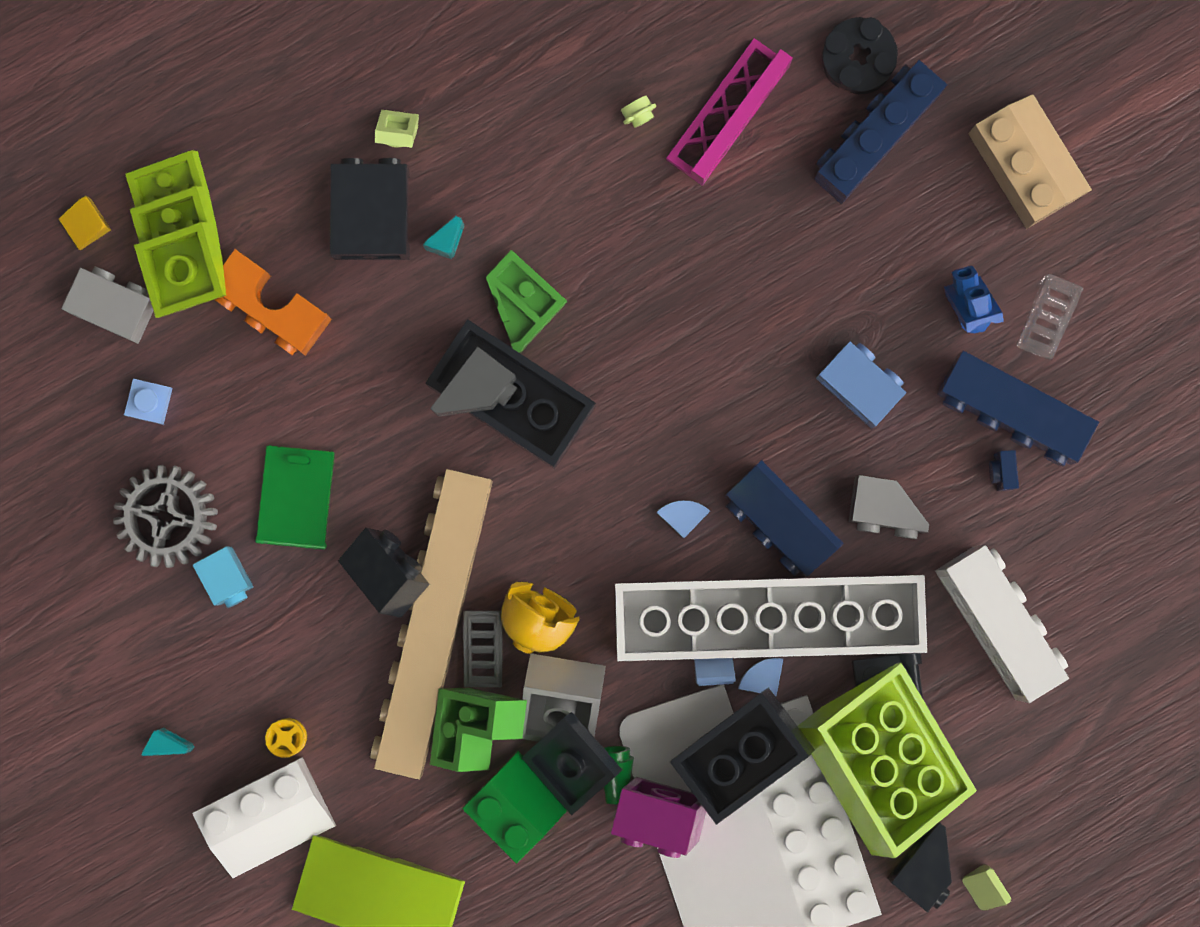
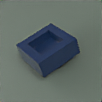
[989,450,1019,491]

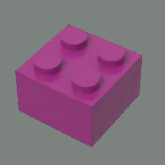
[611,777,706,858]

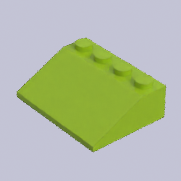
[798,663,977,858]

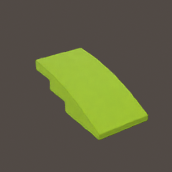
[125,150,226,318]
[292,835,465,927]

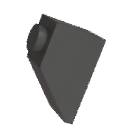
[430,347,517,416]

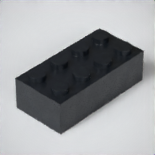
[425,319,596,470]

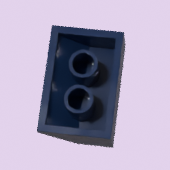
[725,460,844,577]

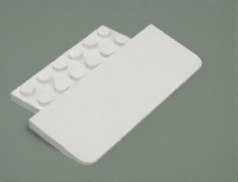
[620,684,882,927]

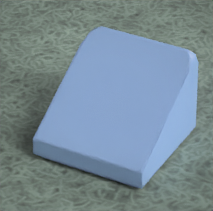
[694,658,736,686]

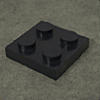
[522,712,622,816]

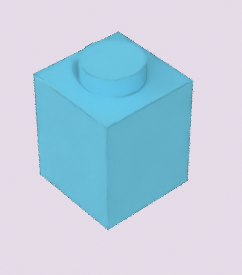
[193,547,254,608]

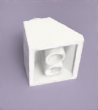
[192,757,336,878]

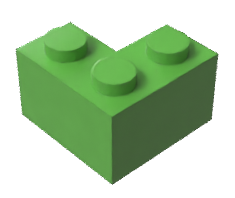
[430,688,527,772]

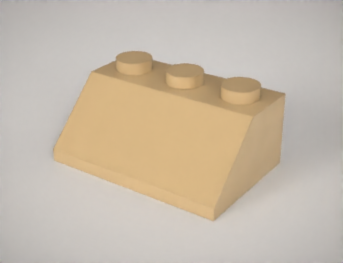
[968,95,1092,229]

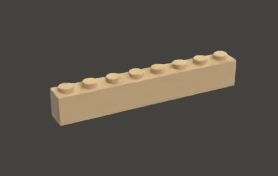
[370,469,493,779]

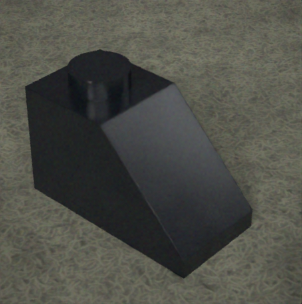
[887,822,952,912]

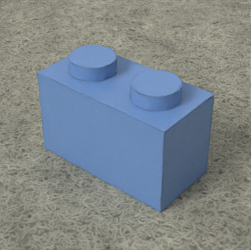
[816,342,907,429]

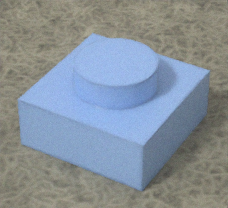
[124,379,173,425]

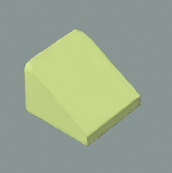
[962,864,1011,910]

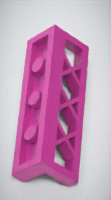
[666,38,793,186]

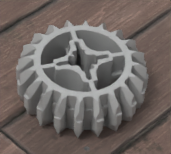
[113,465,218,568]

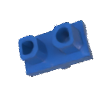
[944,266,1004,333]

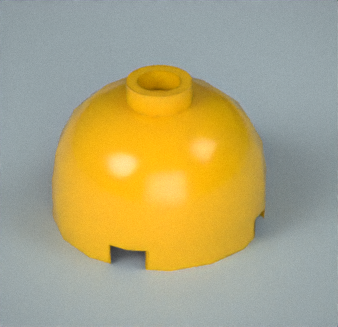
[501,582,580,654]

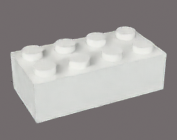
[935,545,1069,703]

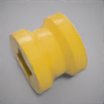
[265,718,307,758]

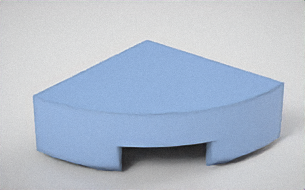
[657,500,710,538]
[738,658,783,696]

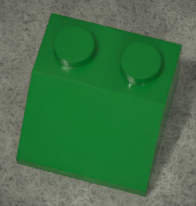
[462,751,567,864]

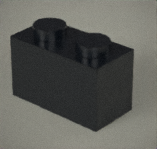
[338,527,430,617]

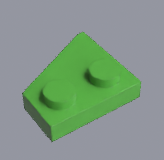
[486,250,567,353]

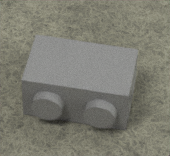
[62,266,154,344]

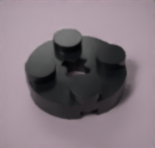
[821,17,898,95]

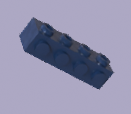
[814,60,948,204]
[937,351,1099,467]

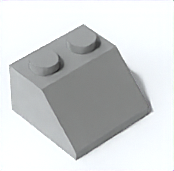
[522,653,606,742]

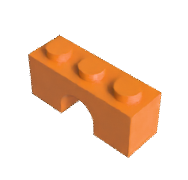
[214,249,332,356]

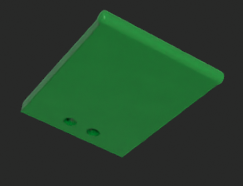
[255,445,335,550]

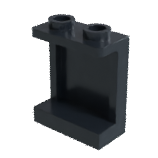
[330,158,410,260]

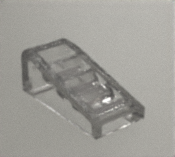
[1016,274,1083,361]

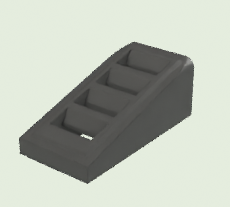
[463,611,503,687]

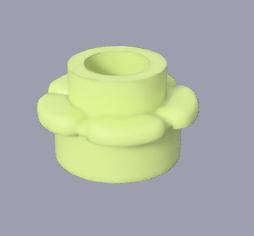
[621,95,656,128]

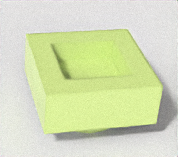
[375,110,419,148]

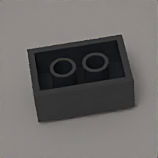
[669,687,815,825]

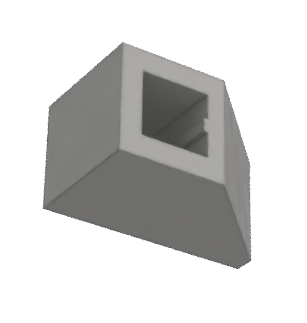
[848,475,929,539]

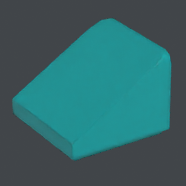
[423,216,465,259]
[141,728,195,756]

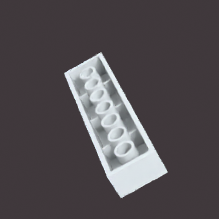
[615,575,927,661]

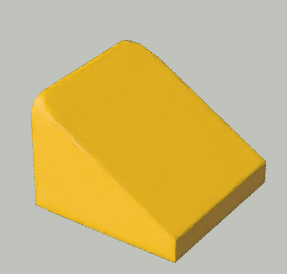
[59,195,111,250]

